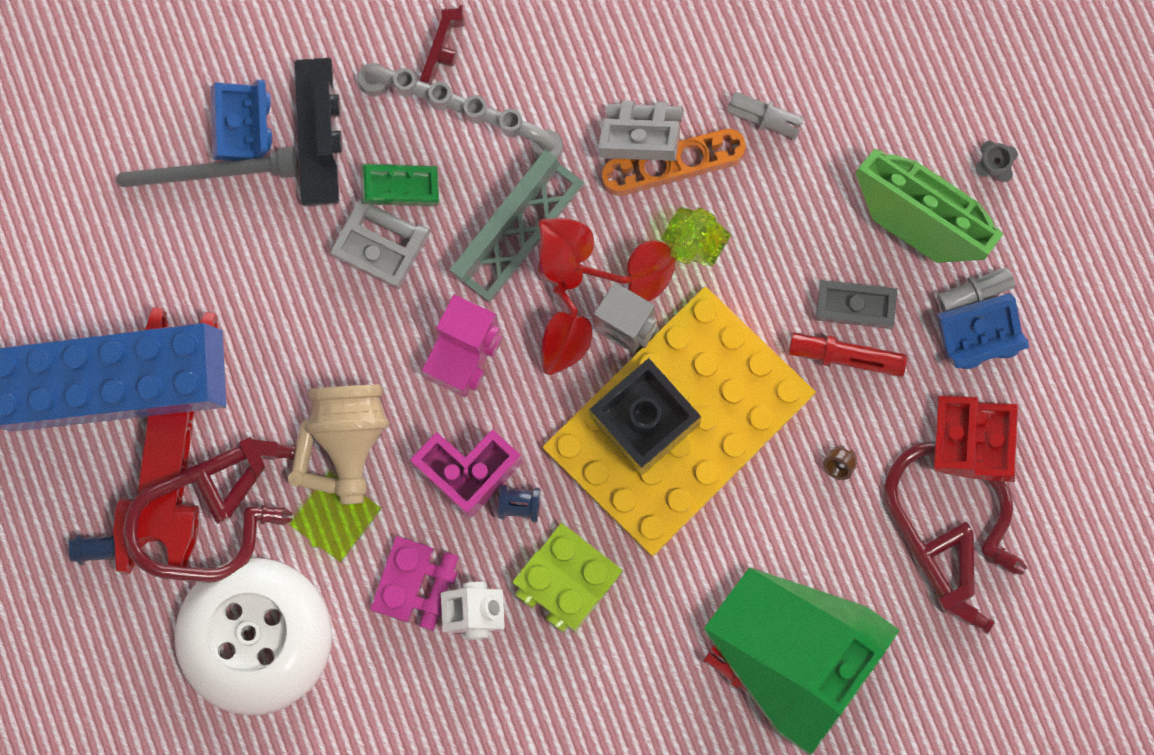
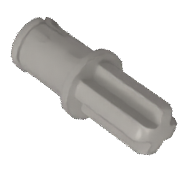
[728,92,804,140]
[937,268,1015,312]

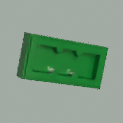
[360,164,439,206]

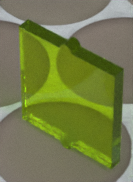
[289,470,382,563]

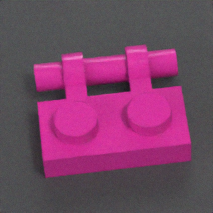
[370,536,459,631]

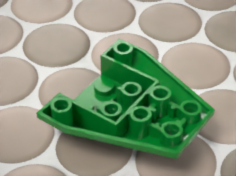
[703,567,900,755]

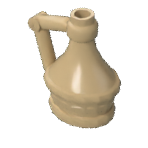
[288,384,390,504]

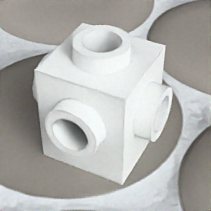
[441,582,504,640]

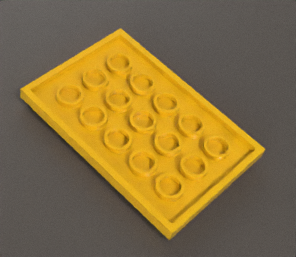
[542,286,816,558]

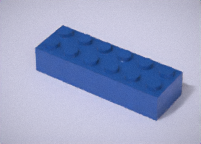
[0,323,227,432]

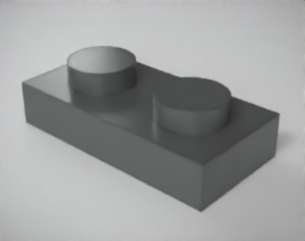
[816,280,898,329]

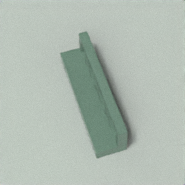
[450,149,585,303]

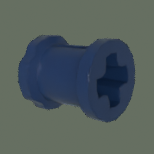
[498,484,541,523]

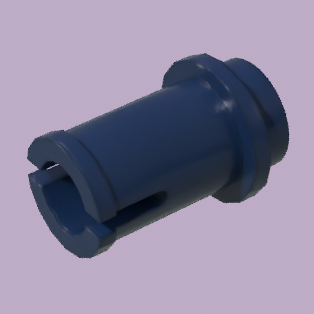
[68,534,115,565]

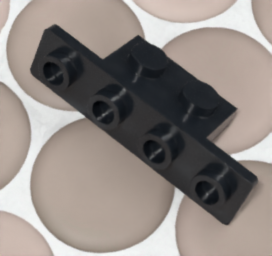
[294,58,343,207]

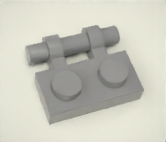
[598,100,684,161]

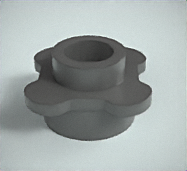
[976,141,1018,182]

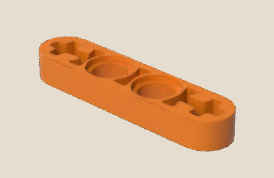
[602,129,746,196]

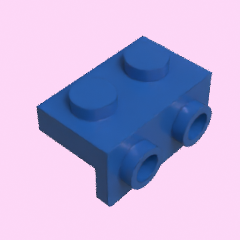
[210,79,272,161]
[937,293,1029,369]

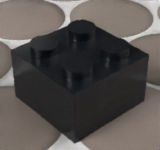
[589,358,702,476]

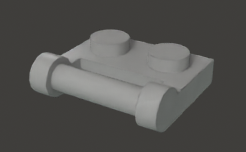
[330,198,431,290]

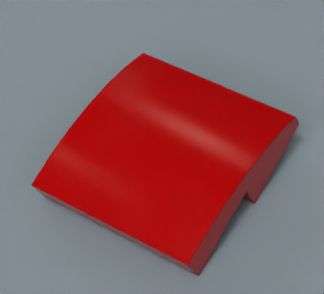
[934,396,1018,482]

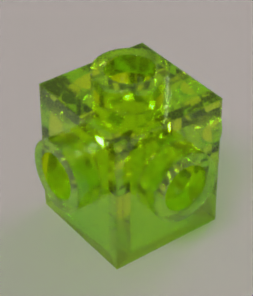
[661,207,731,267]

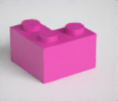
[422,294,502,398]
[410,429,523,519]

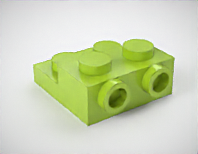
[512,522,623,633]

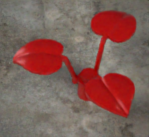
[538,218,676,375]

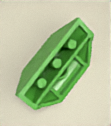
[855,149,1003,263]

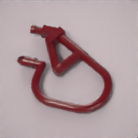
[124,437,296,582]
[884,442,1027,635]

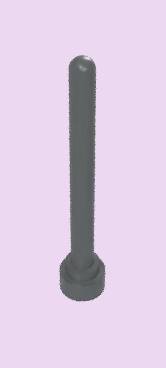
[116,147,298,187]

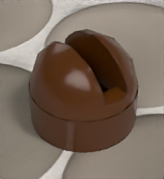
[823,446,857,480]

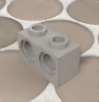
[594,282,657,355]

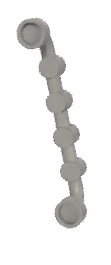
[358,63,563,159]

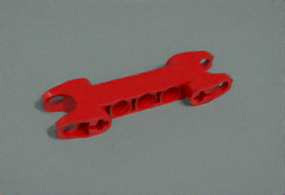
[113,307,219,574]

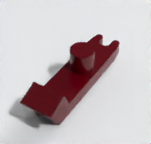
[419,5,464,85]

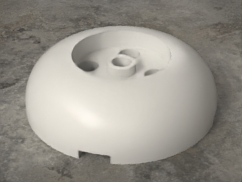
[175,558,332,715]

